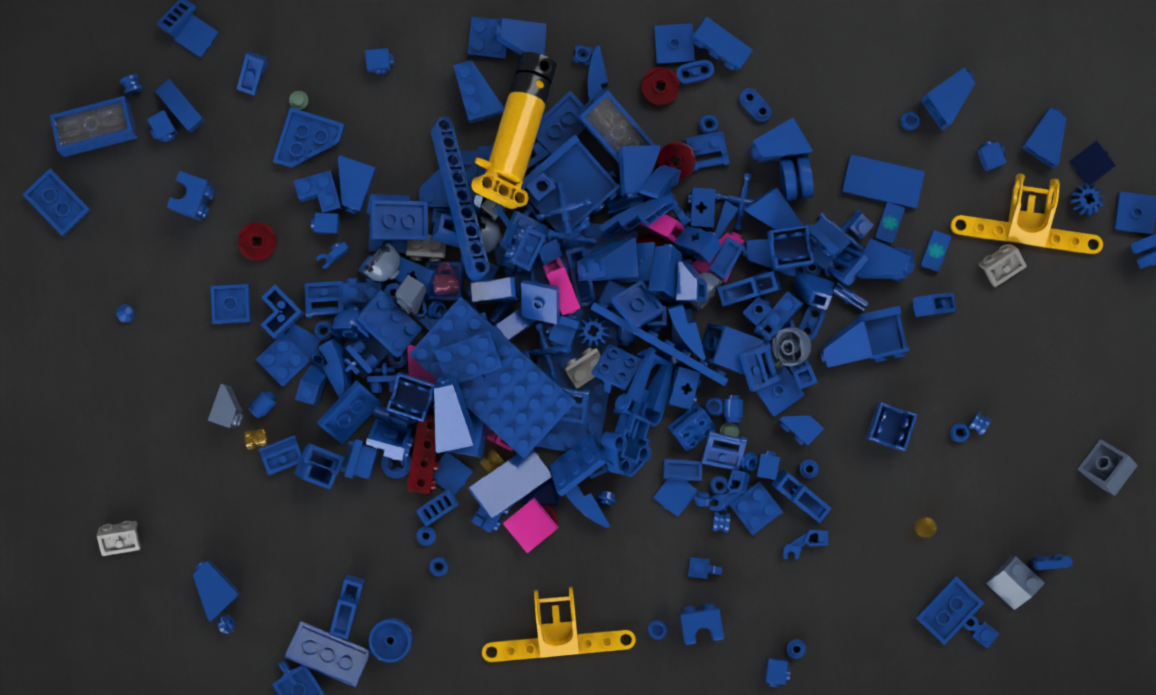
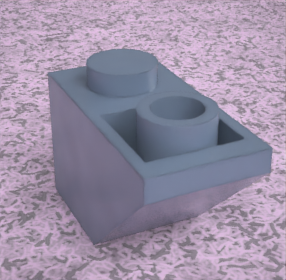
[395,275,426,316]

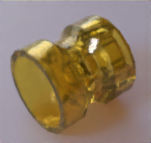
[244,428,268,450]
[479,449,505,473]
[914,518,937,538]

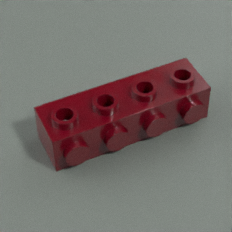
[407,415,440,494]

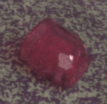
[434,263,460,295]

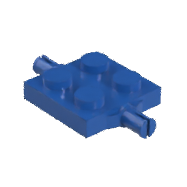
[272,660,326,695]

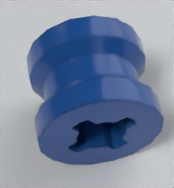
[120,74,143,96]
[968,411,991,435]
[712,512,730,533]

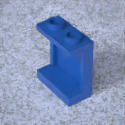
[860,306,910,362]

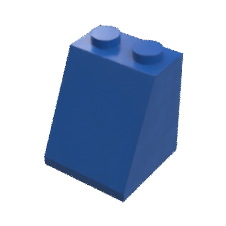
[921,68,975,131]
[749,118,813,162]
[577,238,639,281]
[697,323,764,375]

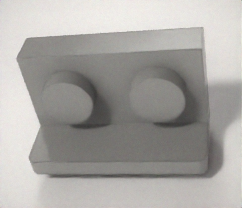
[406,235,446,262]
[978,243,1027,287]
[564,347,601,389]
[97,521,141,556]

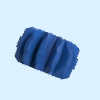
[1071,183,1104,216]
[577,315,609,348]

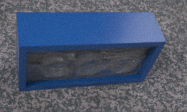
[575,89,655,165]
[50,96,138,157]

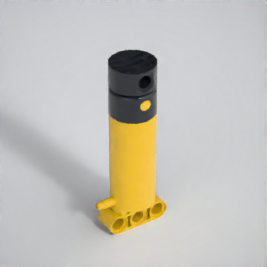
[471,52,557,209]

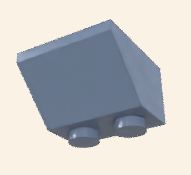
[208,384,243,428]
[1077,439,1138,496]
[986,555,1044,610]

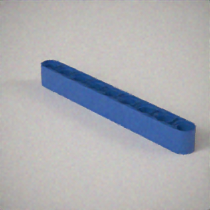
[431,117,489,281]

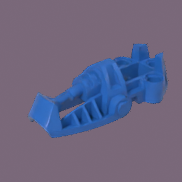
[601,346,673,477]

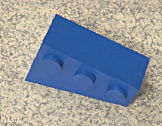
[453,60,504,124]

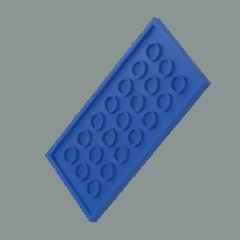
[409,297,576,458]

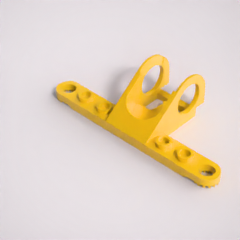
[950,173,1103,254]
[482,586,636,662]

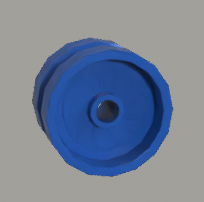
[779,156,814,201]
[1129,234,1156,269]
[369,618,413,663]

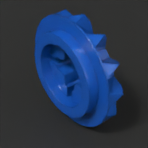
[381,455,411,478]

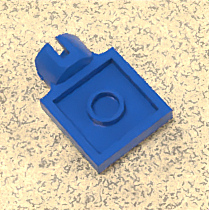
[499,211,548,273]

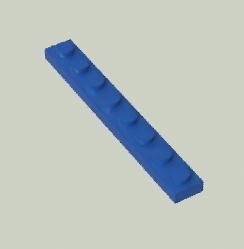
[589,301,728,386]

